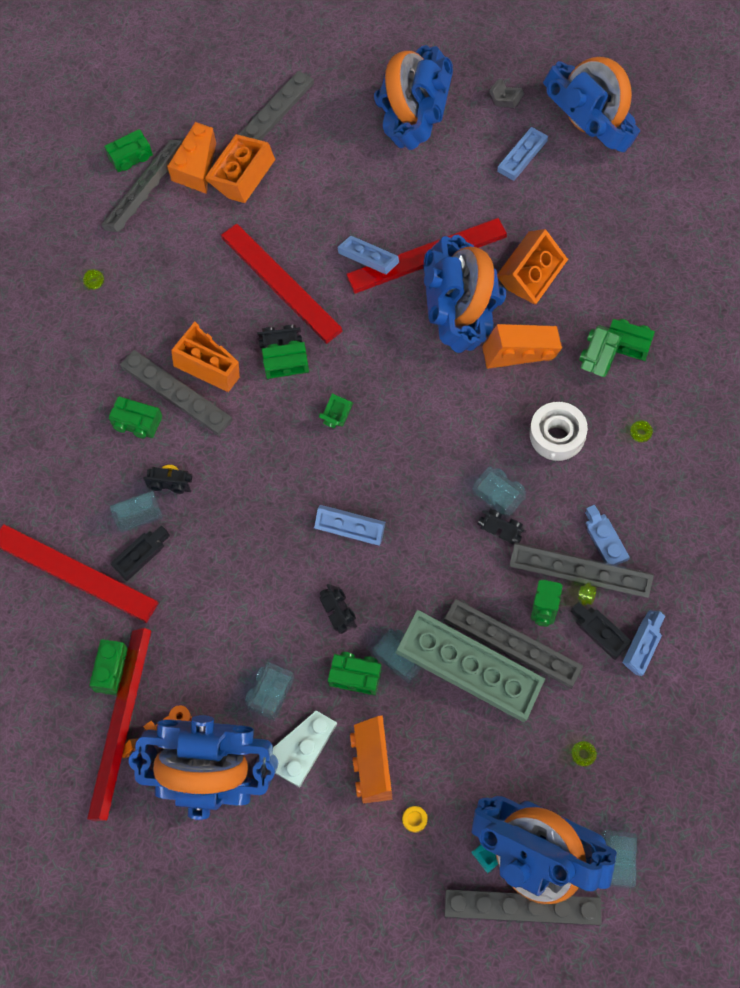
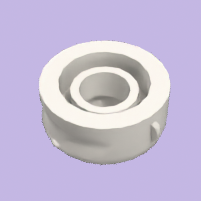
[530,402,588,461]

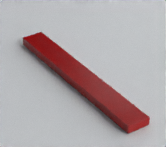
[346,218,507,294]
[221,224,343,344]
[0,524,159,623]
[87,628,151,821]

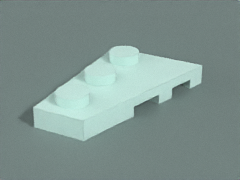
[263,711,337,788]

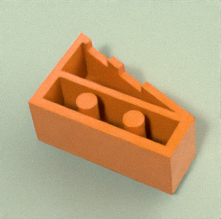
[167,122,216,194]
[171,322,240,392]
[482,324,562,369]

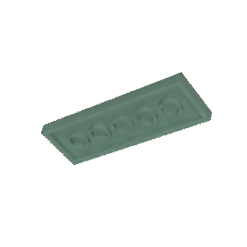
[395,610,545,722]

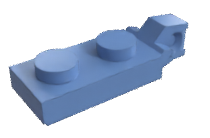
[585,505,630,565]
[622,610,665,676]

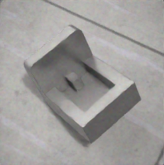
[490,78,524,108]

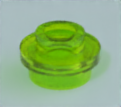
[83,269,104,290]
[630,420,653,442]
[578,582,597,606]
[571,741,597,767]

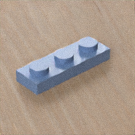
[497,127,548,181]
[337,236,399,274]
[314,505,386,546]

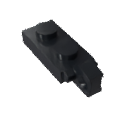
[111,525,170,581]
[571,602,632,660]

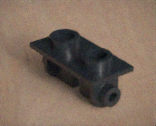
[257,325,302,348]
[143,467,193,494]
[477,508,527,545]
[319,584,357,634]

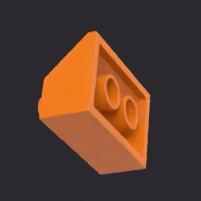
[205,134,275,203]
[497,229,568,305]
[350,715,393,803]

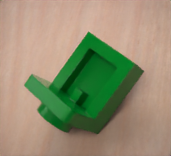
[319,393,354,428]

